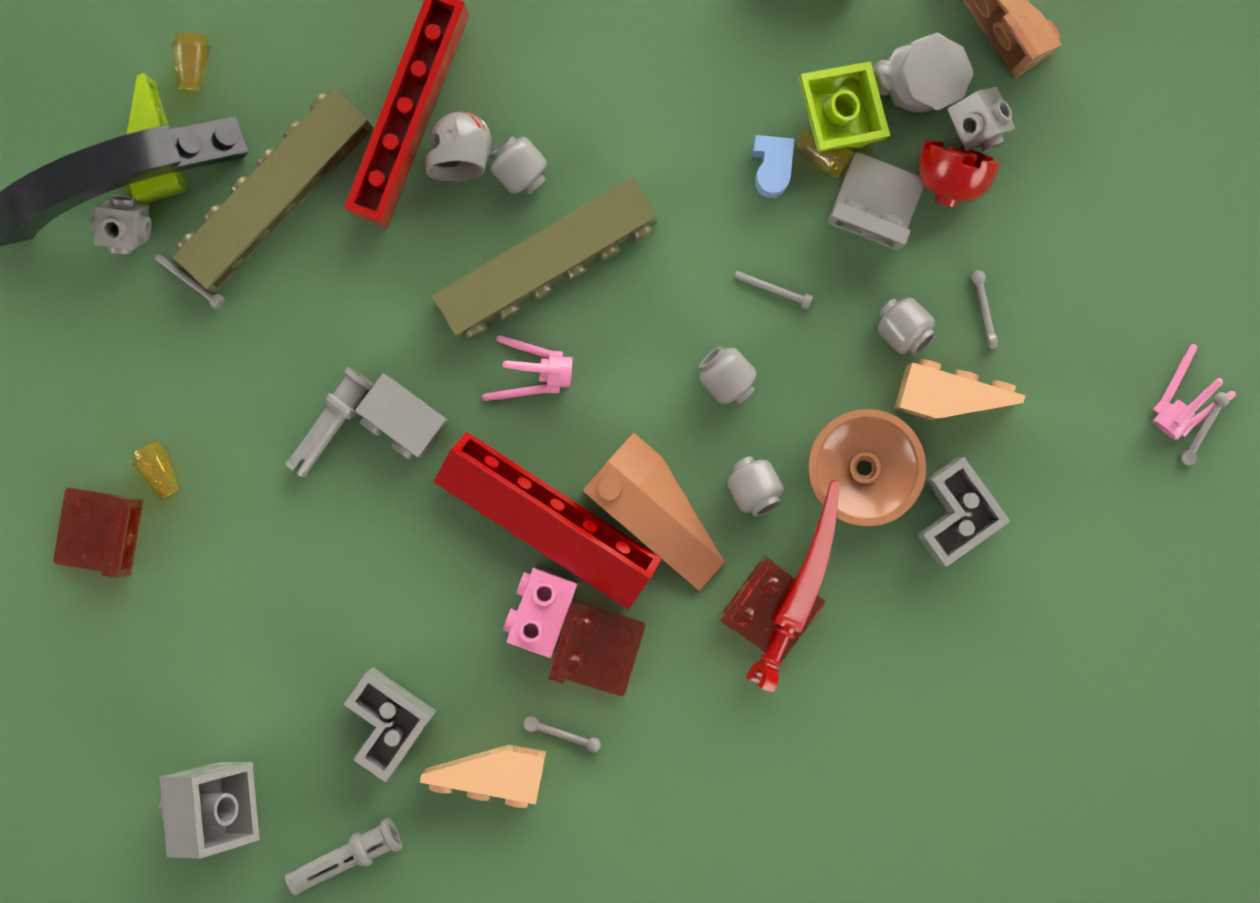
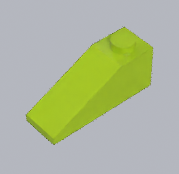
[124,73,188,203]

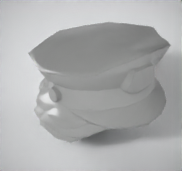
[873,32,974,113]

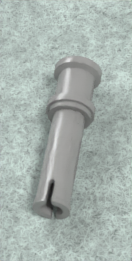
[285,366,374,478]
[285,818,402,896]

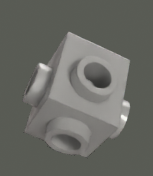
[947,87,1016,152]
[90,195,151,254]

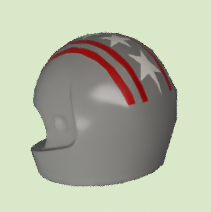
[424,111,493,182]

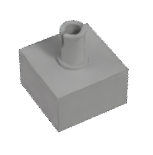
[158,762,260,859]

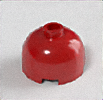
[918,139,1000,207]

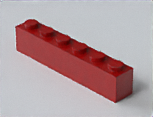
[344,0,470,229]
[433,432,662,610]

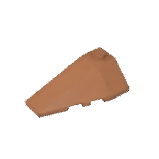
[963,0,1062,79]
[582,433,725,591]

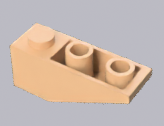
[894,359,1026,420]
[420,745,546,808]

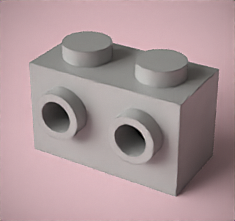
[355,373,450,460]

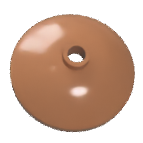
[808,409,926,526]

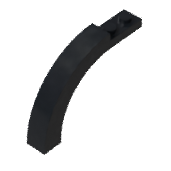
[0,116,249,246]

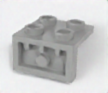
[827,152,924,251]

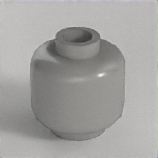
[490,135,547,194]
[878,297,936,355]
[699,346,756,404]
[727,457,784,517]

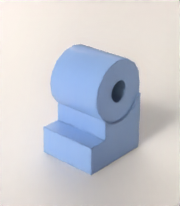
[752,135,794,198]

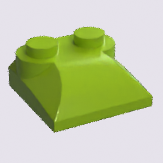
[798,61,890,152]

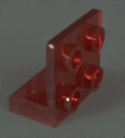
[53,488,144,578]
[718,556,825,662]
[548,600,646,696]

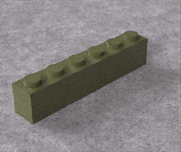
[172,88,373,294]
[432,177,657,340]

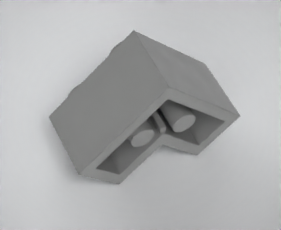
[916,457,1010,567]
[343,667,436,783]

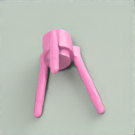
[482,335,572,401]
[1153,344,1236,441]

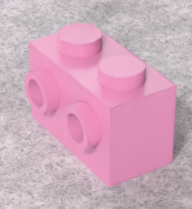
[503,567,578,658]

